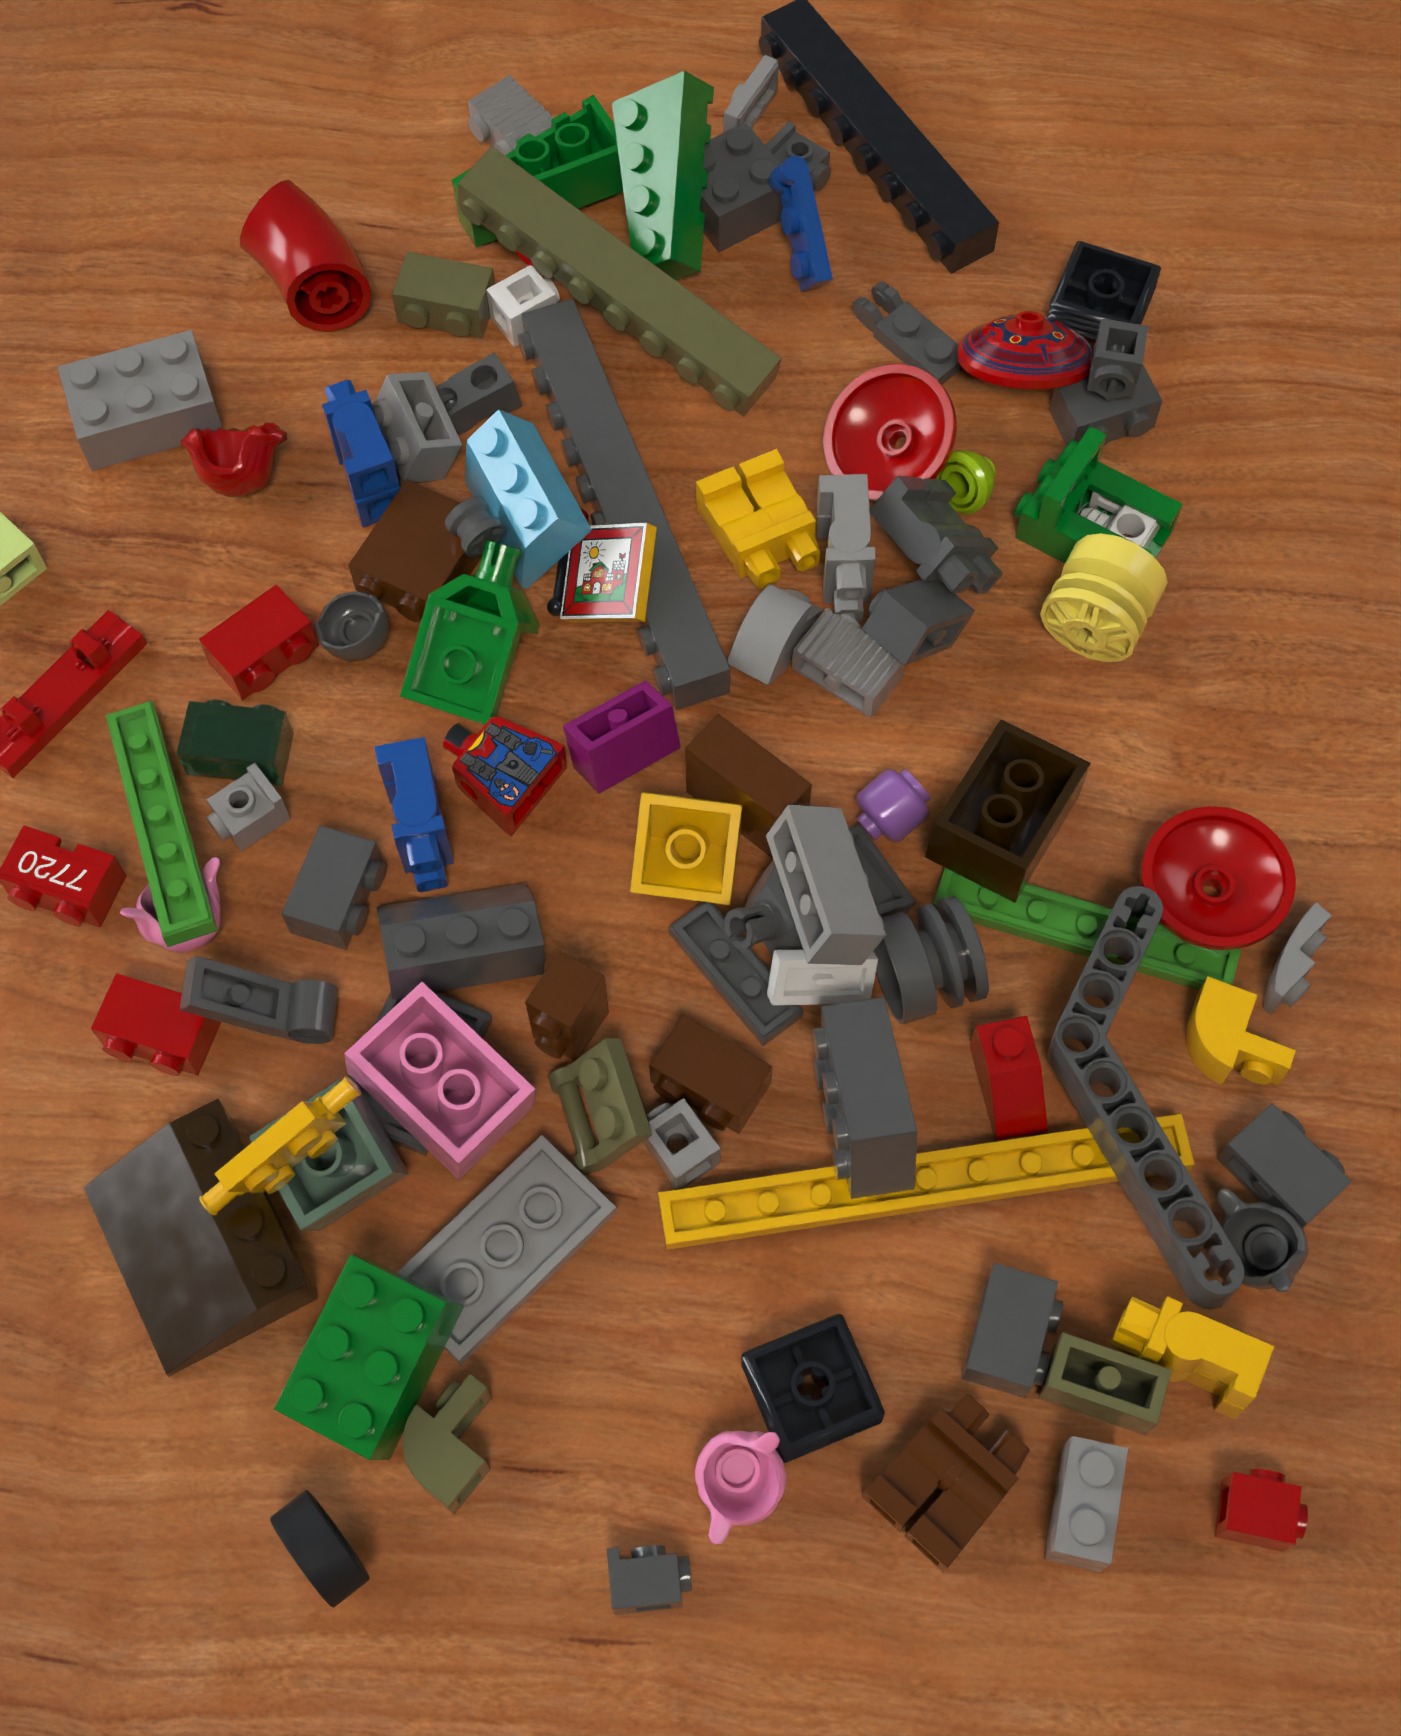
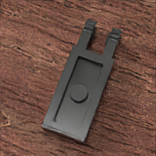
[851,281,962,385]

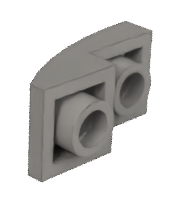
[1263,902,1332,1015]

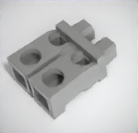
[816,474,876,621]

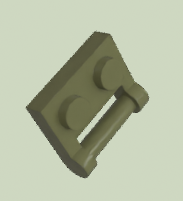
[548,1038,652,1175]

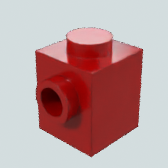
[1215,1469,1308,1552]

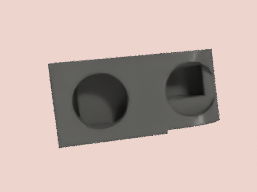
[436,352,522,435]

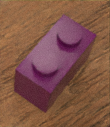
[563,680,681,794]

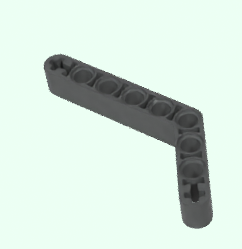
[1047,886,1244,1310]

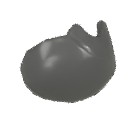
[315,591,389,662]

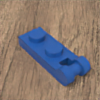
[769,156,833,292]

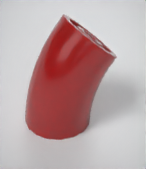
[240,180,372,332]

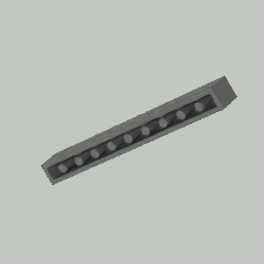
[517,298,730,710]

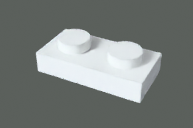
[767,950,878,1005]

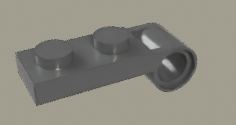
[180,956,338,1044]

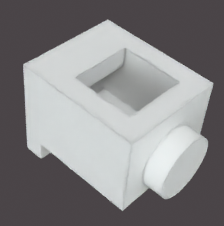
[486,265,560,347]

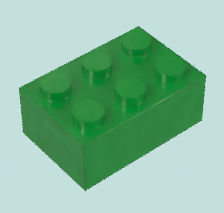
[274,1254,464,1460]

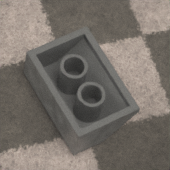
[376,883,544,1000]

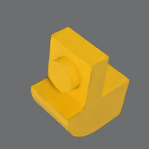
[1186,976,1296,1086]

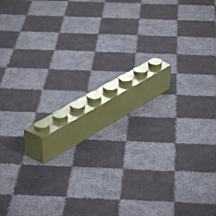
[458,146,782,417]

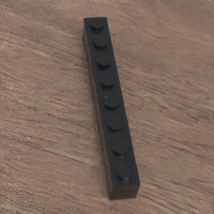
[759,0,999,274]

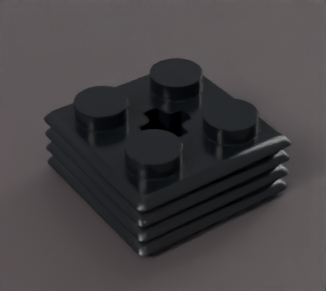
[1047,241,1161,340]
[741,1314,885,1463]

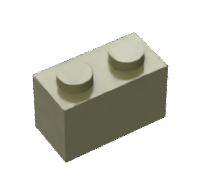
[392,252,495,339]
[1038,1333,1172,1436]

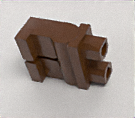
[862,1394,1030,1573]

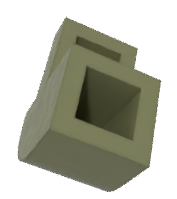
[403,1374,492,1515]

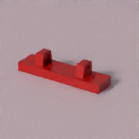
[0,610,147,779]

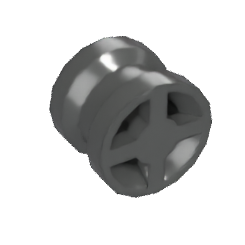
[445,496,506,557]

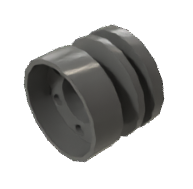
[874,896,989,1024]

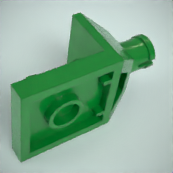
[399,539,540,724]

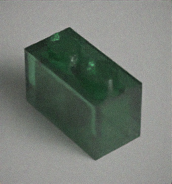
[176,699,294,785]

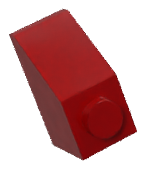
[970,1016,1048,1142]

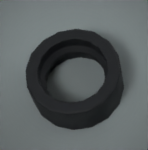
[270,1490,370,1607]

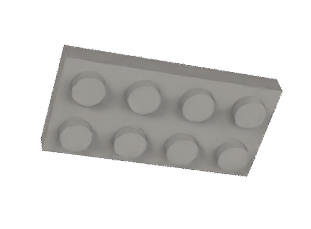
[397,1135,617,1365]

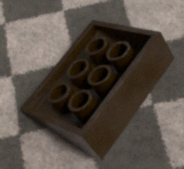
[84,1098,318,1377]

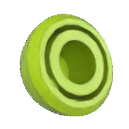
[935,450,996,515]

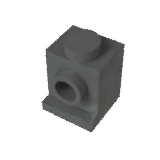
[765,121,831,191]
[607,1545,692,1615]

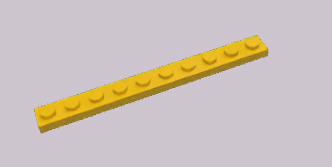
[658,1114,1194,1250]

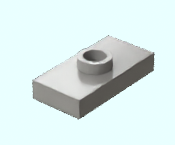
[724,55,779,132]

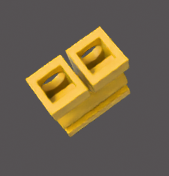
[696,449,820,589]
[1110,1296,1275,1420]

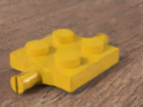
[199,1076,361,1215]

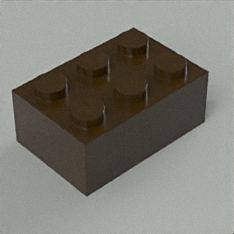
[925,719,1091,903]

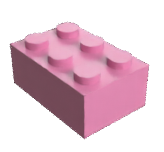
[344,982,535,1180]

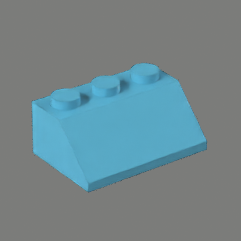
[465,409,592,589]

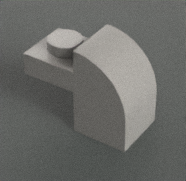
[727,584,823,685]

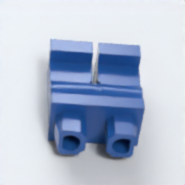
[322,380,400,527]
[374,737,454,892]

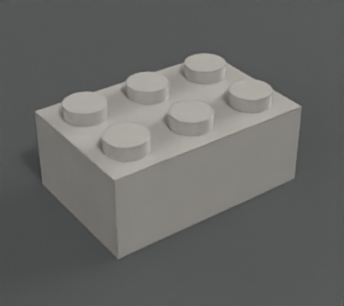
[57,330,223,471]

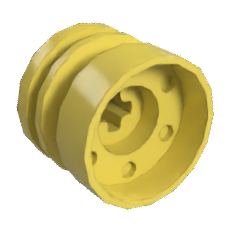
[1040,533,1168,662]

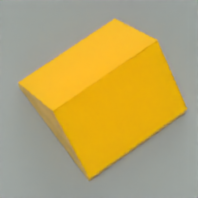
[630,792,742,905]

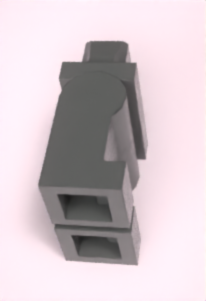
[869,476,1003,594]

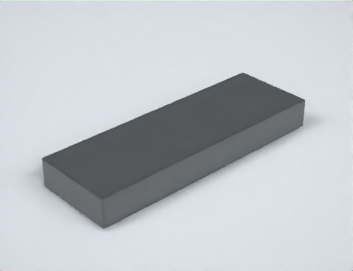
[669,902,804,1046]

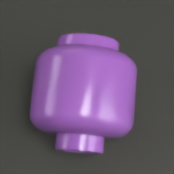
[856,769,931,843]

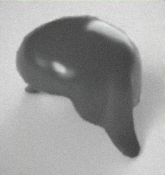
[1216,1189,1308,1292]

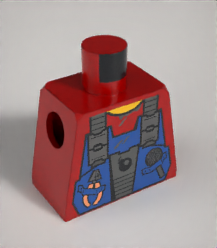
[443,716,567,837]

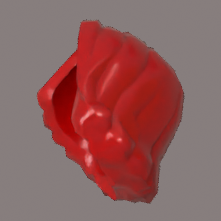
[181,423,287,497]

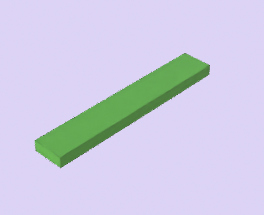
[106,700,218,947]
[933,868,1241,990]

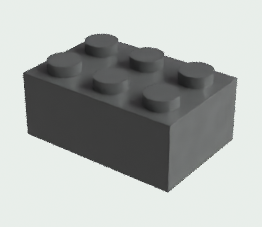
[813,997,917,1199]

